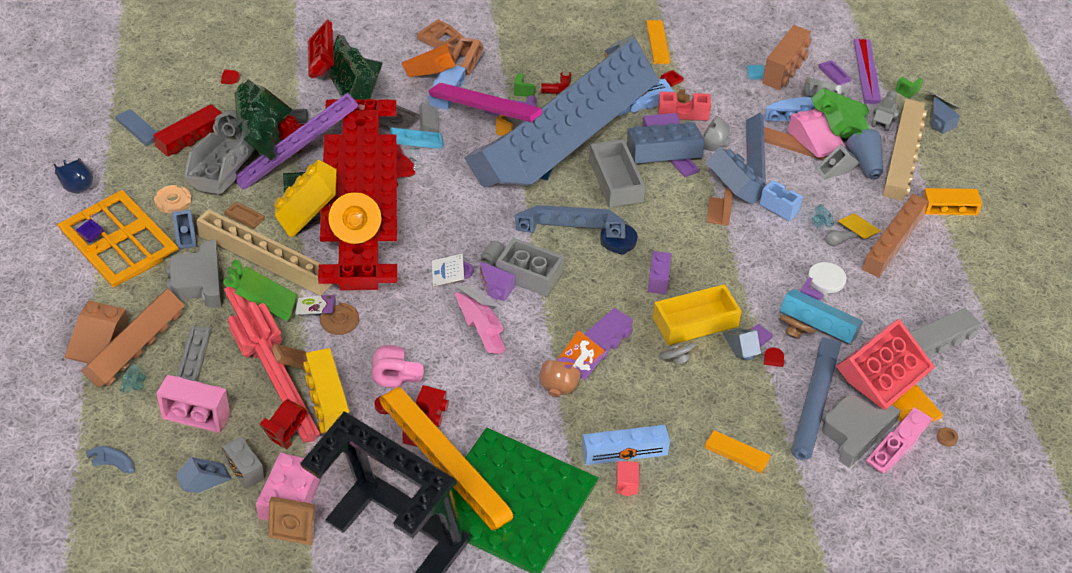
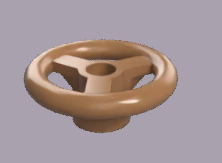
[780,314,816,339]

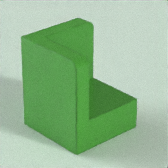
[514,73,536,97]
[895,77,923,99]

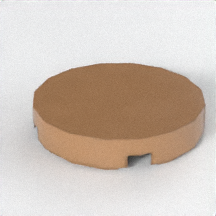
[320,303,359,335]

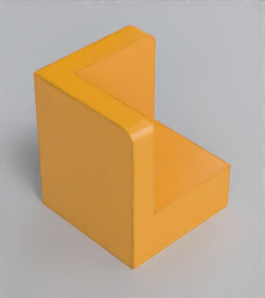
[496,114,513,136]

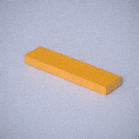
[646,20,670,64]

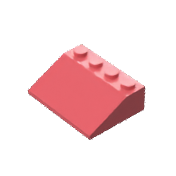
[836,319,935,410]

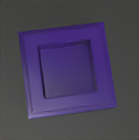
[76,219,104,243]

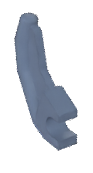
[86,446,134,474]

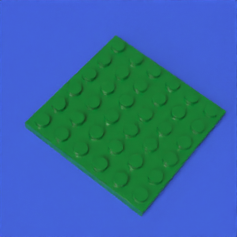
[438,427,599,573]

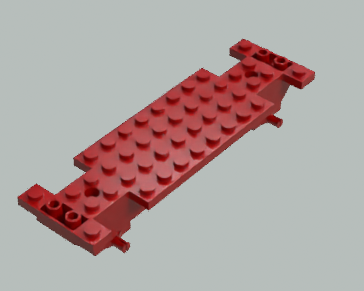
[318,99,397,291]

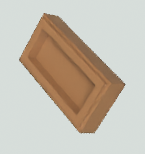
[224,201,265,230]
[271,343,307,370]

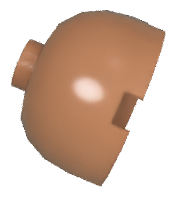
[539,360,581,397]

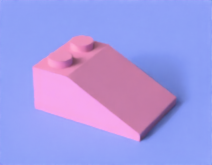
[788,108,845,158]

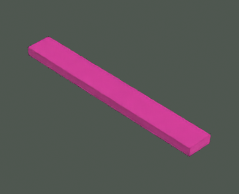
[428,82,542,122]

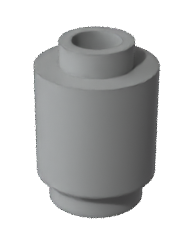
[480,241,505,267]

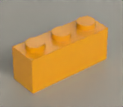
[922,188,982,215]

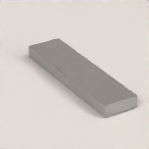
[177,326,211,381]

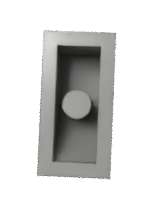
[815,144,860,180]

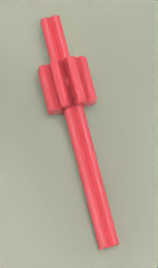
[224,287,320,443]

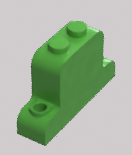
[811,88,869,139]

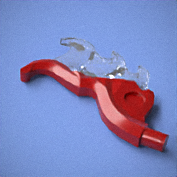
[397,144,426,187]

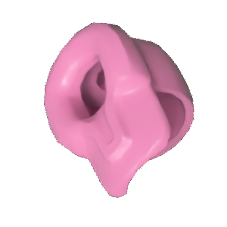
[372,345,424,388]

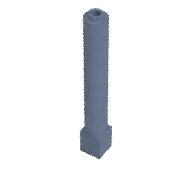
[791,337,842,460]

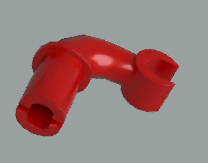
[541,71,572,95]

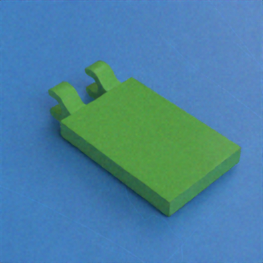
[223,259,297,321]

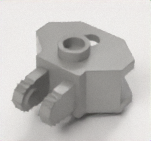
[872,90,900,130]

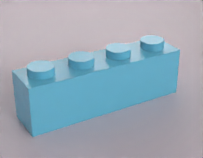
[780,289,863,344]

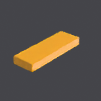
[705,430,771,474]

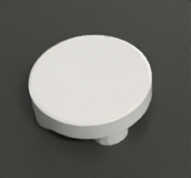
[808,262,846,295]

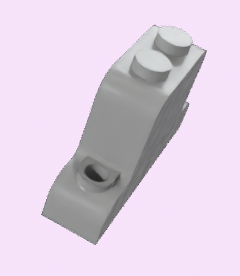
[167,240,222,308]
[822,395,901,468]

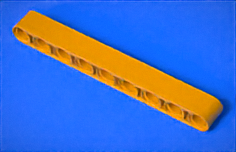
[380,386,513,531]

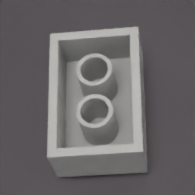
[496,237,565,296]

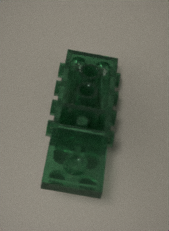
[330,35,383,99]
[234,79,292,160]

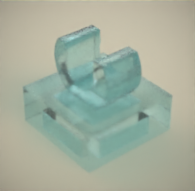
[812,204,834,228]
[120,364,146,392]

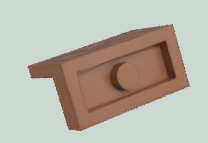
[707,188,732,226]

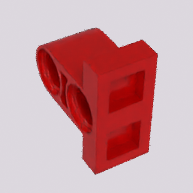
[260,399,307,450]

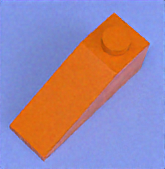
[401,43,455,77]

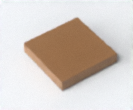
[268,497,315,545]

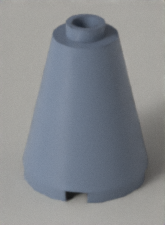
[846,129,883,179]

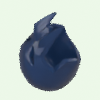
[54,158,93,193]

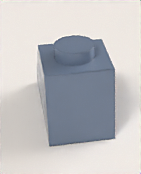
[930,97,960,134]
[172,209,197,249]
[723,328,761,360]
[176,457,232,493]

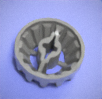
[803,77,851,97]

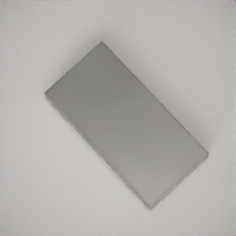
[419,103,439,133]

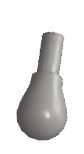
[826,230,859,246]

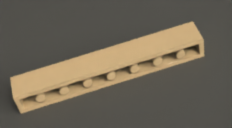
[882,98,927,201]
[197,209,332,296]

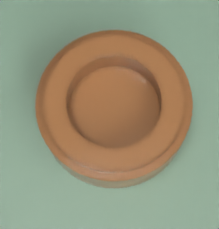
[936,427,958,447]

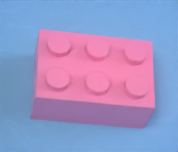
[156,375,230,433]
[256,453,322,521]

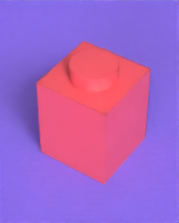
[616,461,639,496]

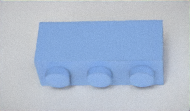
[427,65,465,110]

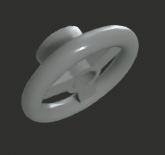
[659,340,697,365]

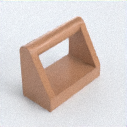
[452,38,484,75]

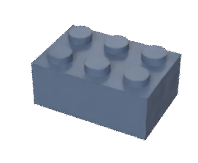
[706,146,766,205]

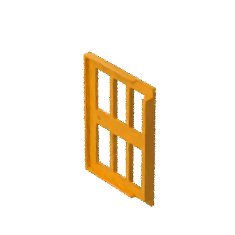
[57,190,179,288]

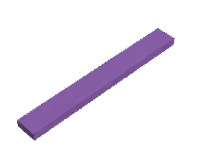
[235,93,358,190]

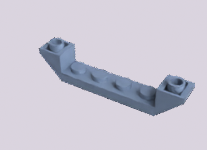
[515,205,626,238]

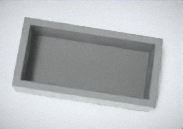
[589,139,645,207]

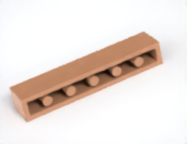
[862,194,929,278]
[81,288,185,387]

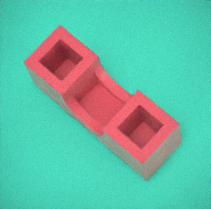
[657,91,711,121]

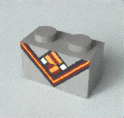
[222,437,264,489]

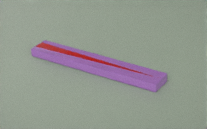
[854,38,881,104]

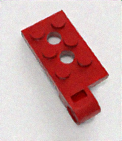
[308,19,334,78]

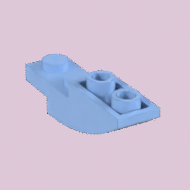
[764,97,816,122]

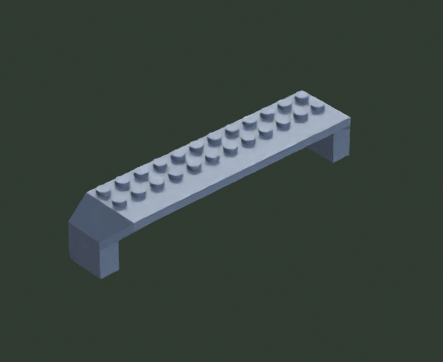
[464,35,659,188]

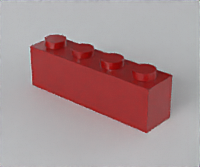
[153,104,222,157]

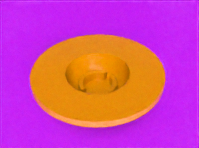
[329,193,381,244]

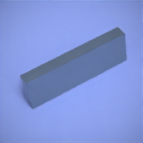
[116,109,157,146]

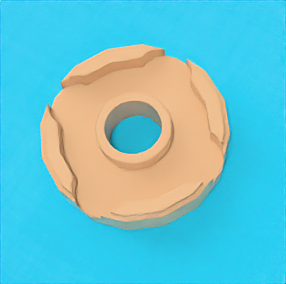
[154,185,192,213]

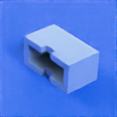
[760,180,803,221]

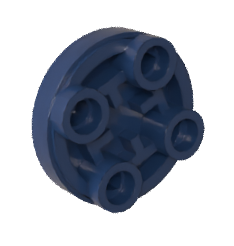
[600,224,638,255]

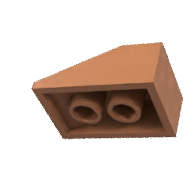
[64,300,129,364]

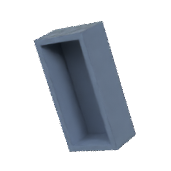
[627,122,704,163]

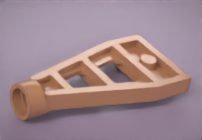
[417,19,481,58]

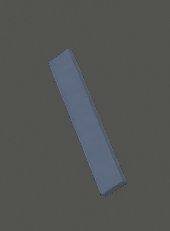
[746,113,766,186]

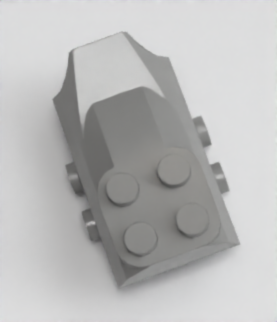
[184,133,259,194]

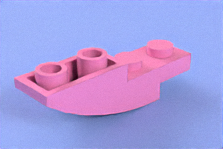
[455,292,506,354]
[866,407,932,474]

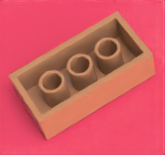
[762,25,812,90]

